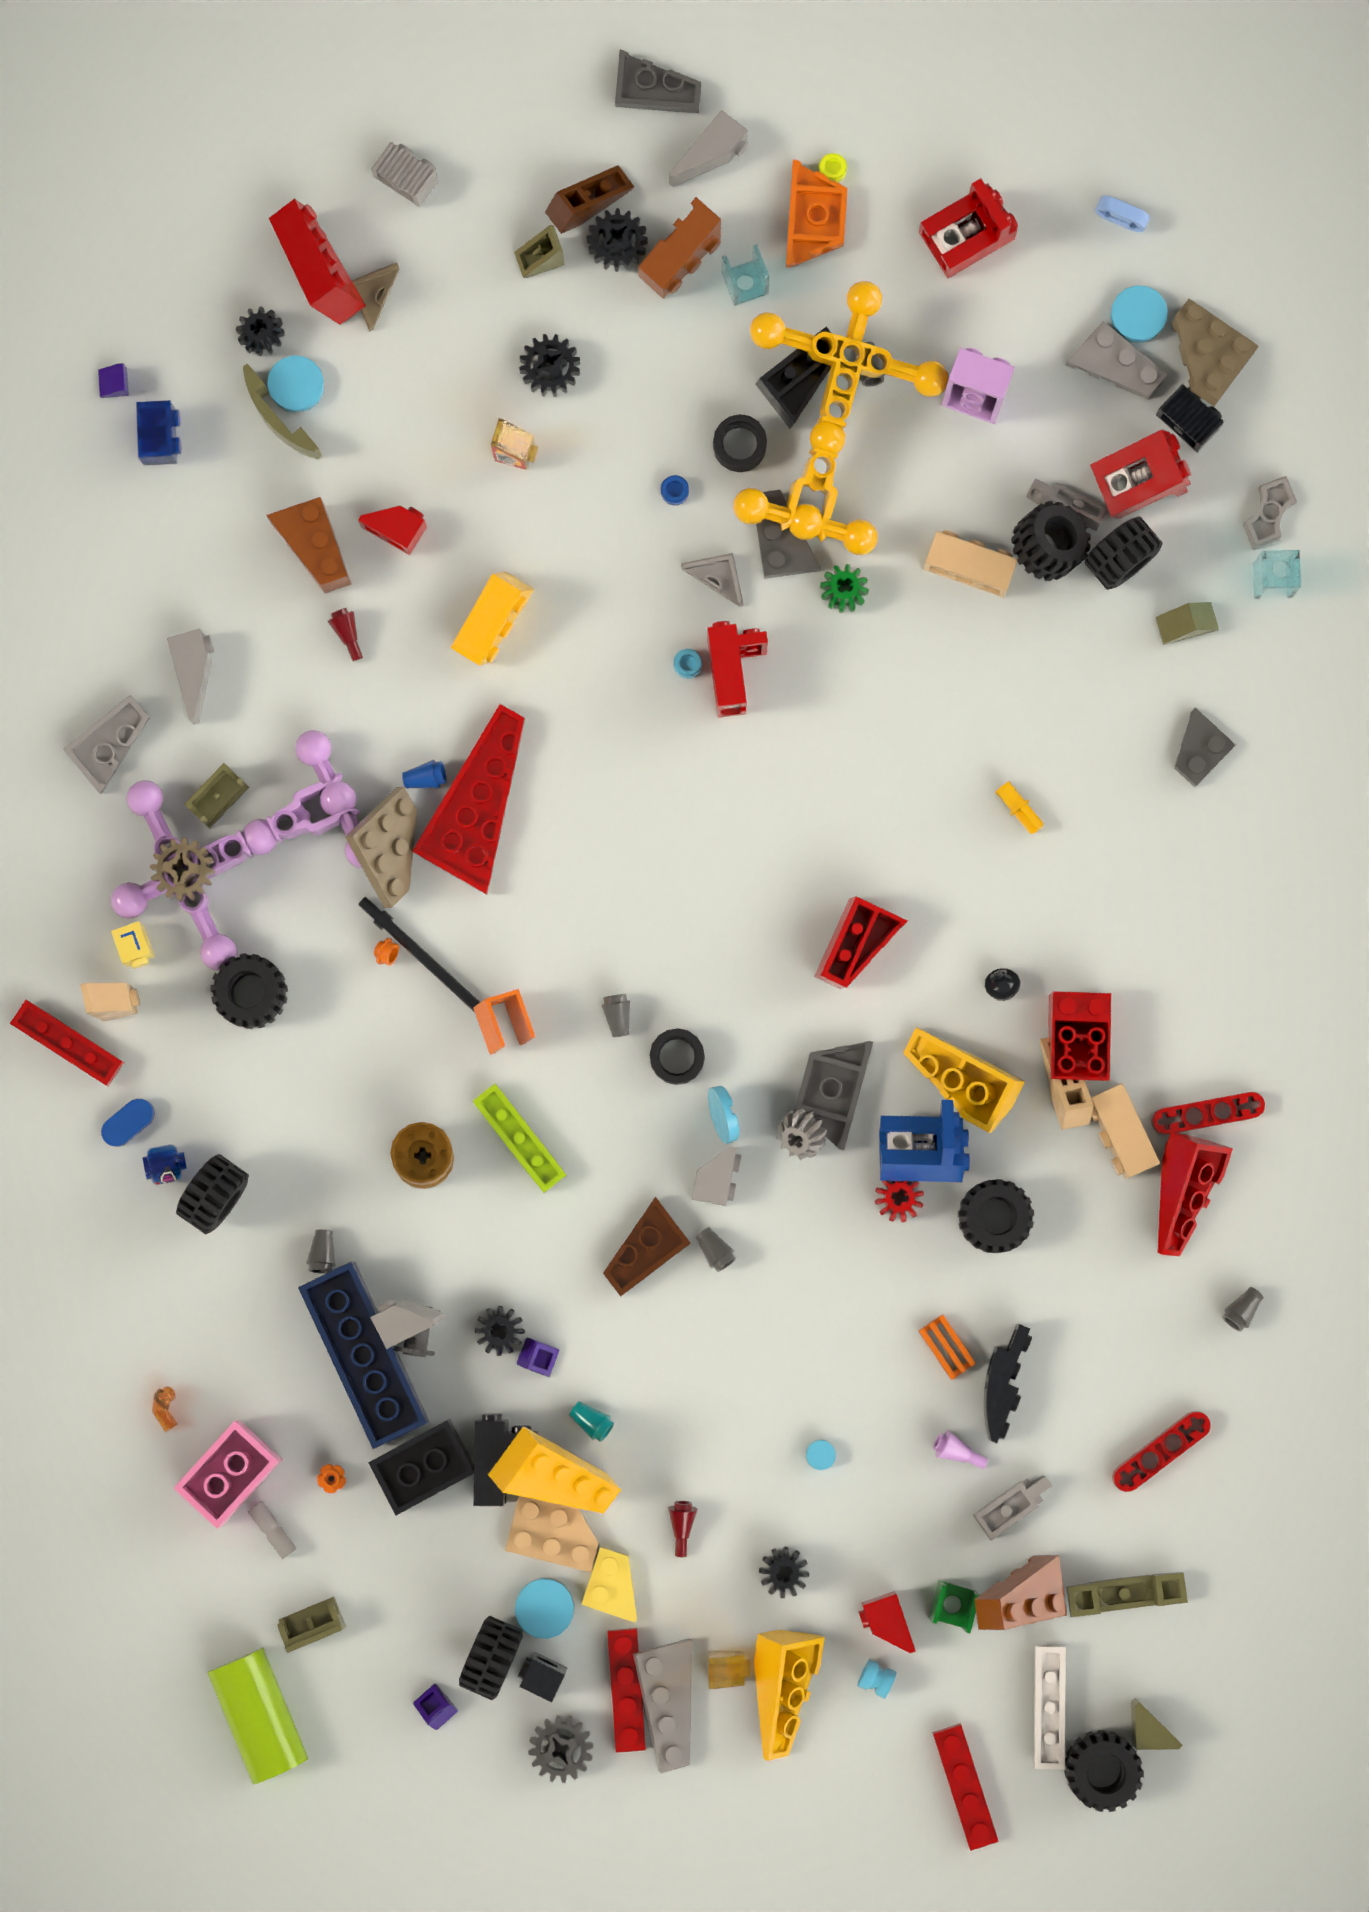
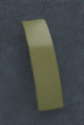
[243,364,322,460]
[1066,1572,1188,1617]

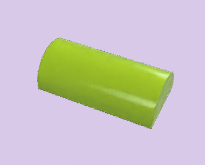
[207,1647,309,1785]

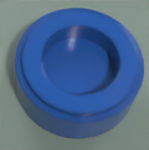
[661,475,689,506]

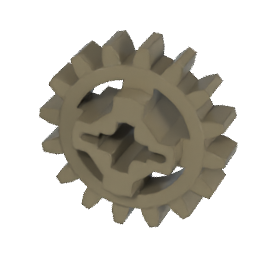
[150,837,215,902]

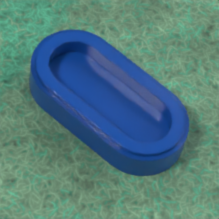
[101,1099,155,1147]

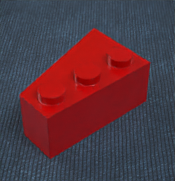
[814,896,908,989]

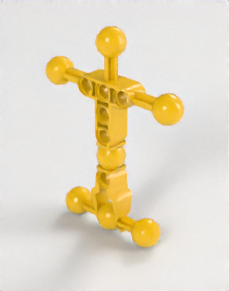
[733,281,949,556]

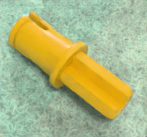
[995,781,1044,834]

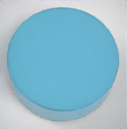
[674,649,702,679]
[806,1440,836,1470]

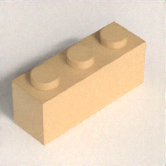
[923,530,1017,598]
[1091,1083,1160,1179]

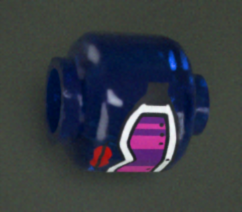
[142,1144,187,1185]

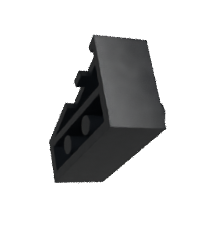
[755,326,831,429]

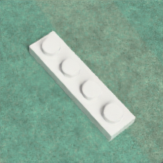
[1034,1645,1066,1770]

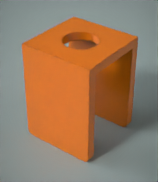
[473,989,535,1055]

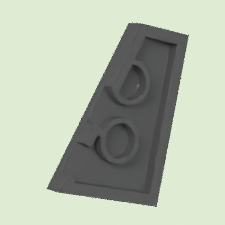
[615,49,701,113]
[756,490,821,579]

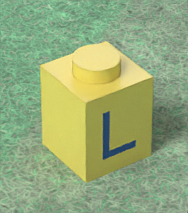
[111,921,155,969]

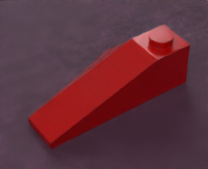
[1157,1132,1233,1257]

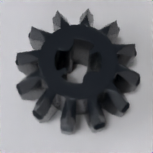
[236,306,285,357]
[475,1306,525,1356]
[759,1546,810,1598]

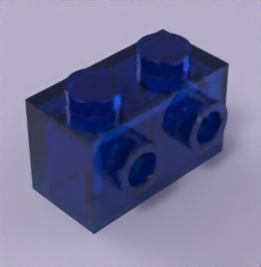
[136,400,182,466]

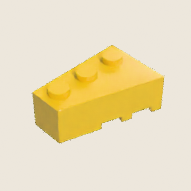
[451,572,534,666]

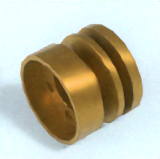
[390,1122,454,1189]

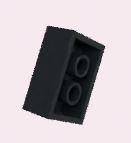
[368,1419,474,1516]

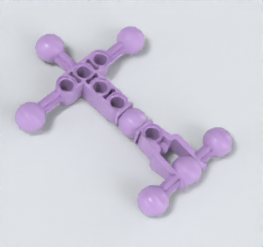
[111,730,362,971]

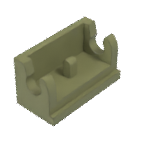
[184,763,249,829]
[277,1597,346,1653]

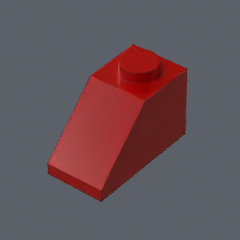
[358,506,427,556]
[858,1591,916,1653]

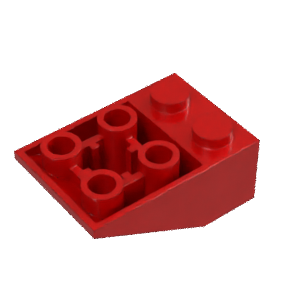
[1048,991,1112,1081]

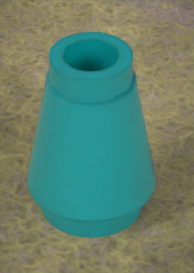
[569,1401,614,1442]

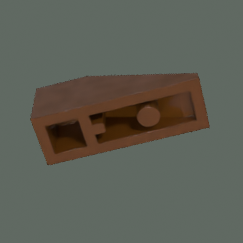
[545,165,634,234]

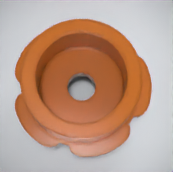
[374,938,399,966]
[317,1464,346,1493]

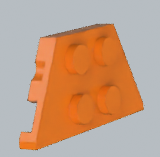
[786,159,847,268]

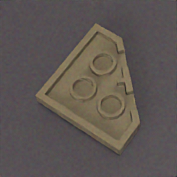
[1171,298,1259,407]
[345,787,417,908]

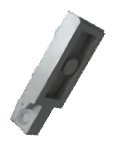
[1026,478,1107,532]
[973,1475,1052,1541]

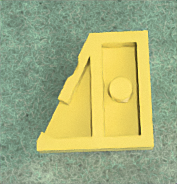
[581,1546,637,1623]

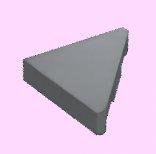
[681,553,744,607]

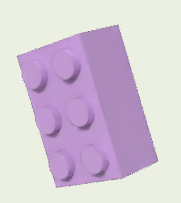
[941,348,1015,424]

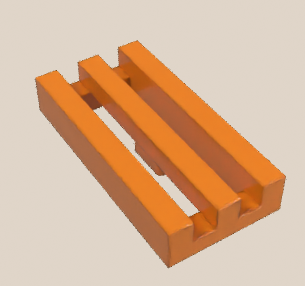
[918,1314,976,1380]

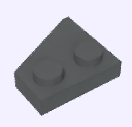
[1174,707,1235,787]

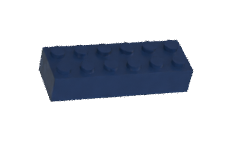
[298,1262,430,1449]

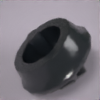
[984,968,1021,1001]

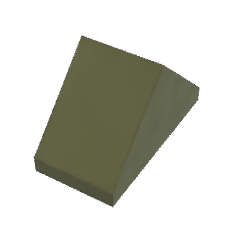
[514,225,565,278]
[1156,602,1219,645]
[1131,1698,1183,1750]

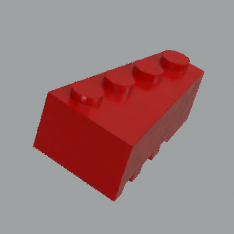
[269,198,366,325]

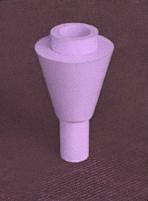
[933,1430,988,1469]

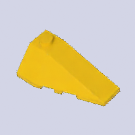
[903,1027,1025,1133]
[754,1630,824,1761]

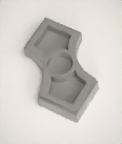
[1243,476,1297,550]

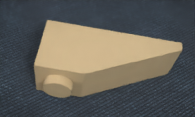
[80,983,140,1021]
[1040,1037,1094,1130]

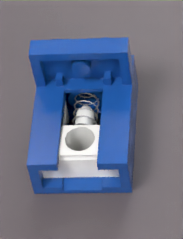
[879,1100,970,1183]

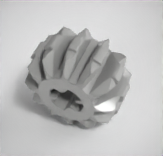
[776,1108,827,1160]

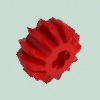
[874,1181,924,1223]

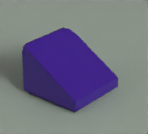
[98,363,129,398]
[516,1337,560,1377]
[413,1683,458,1730]

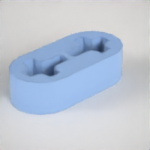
[1095,195,1150,232]

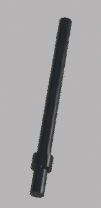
[358,897,480,1013]

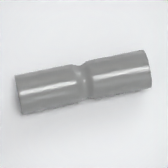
[247,1501,297,1559]

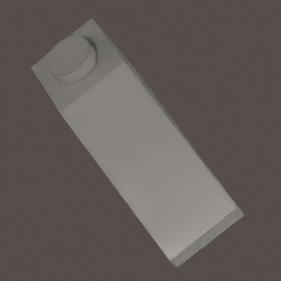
[669,110,749,187]
[167,629,214,725]

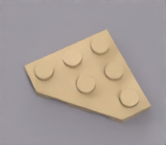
[505,1496,599,1572]

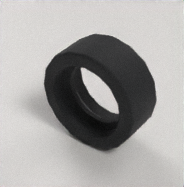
[713,414,767,472]
[649,1028,705,1085]

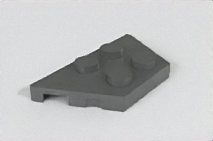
[795,1041,873,1151]

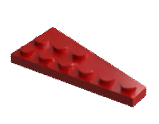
[412,704,525,895]

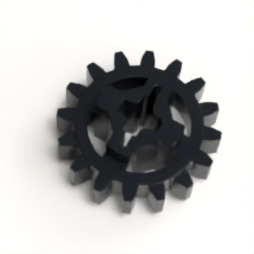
[586,208,648,272]
[519,334,581,397]

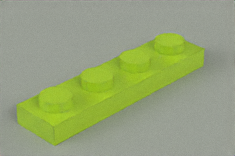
[472,1083,567,1193]

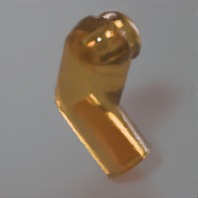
[152,1386,178,1433]

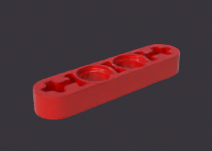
[1151,1092,1265,1135]
[1112,1411,1211,1492]

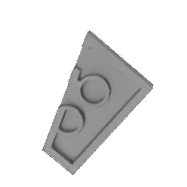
[63,695,149,794]

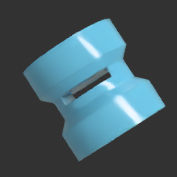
[857,1658,897,1699]

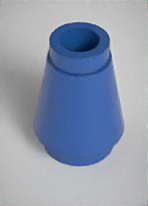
[402,760,447,789]

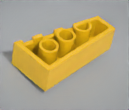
[488,1426,621,1514]

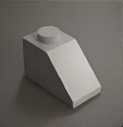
[370,1298,446,1349]

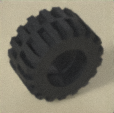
[1011,501,1091,581]
[1085,516,1163,590]
[210,953,288,1029]
[176,1154,249,1235]
[958,1179,1034,1253]
[459,1616,523,1700]
[1064,1730,1144,1812]

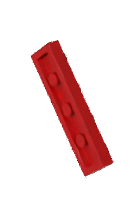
[10,1000,124,1087]
[607,1628,646,1753]
[932,1723,999,1851]

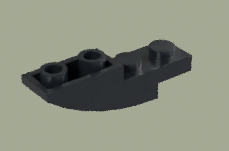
[984,1324,1032,1444]

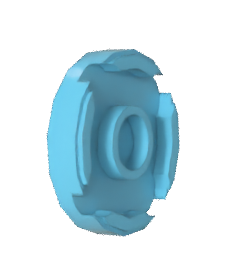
[1110,285,1168,343]
[267,355,324,412]
[708,1086,739,1144]
[515,1578,574,1639]

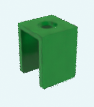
[928,1580,980,1634]

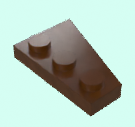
[603,1196,691,1297]

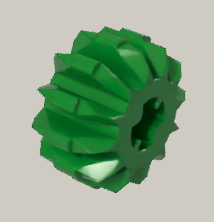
[820,564,869,613]

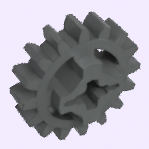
[528,1715,594,1783]

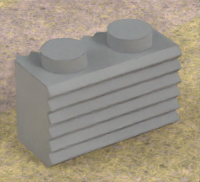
[371,142,439,207]

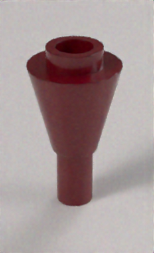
[327,608,363,662]
[668,1501,698,1558]

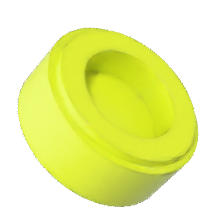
[819,153,847,183]

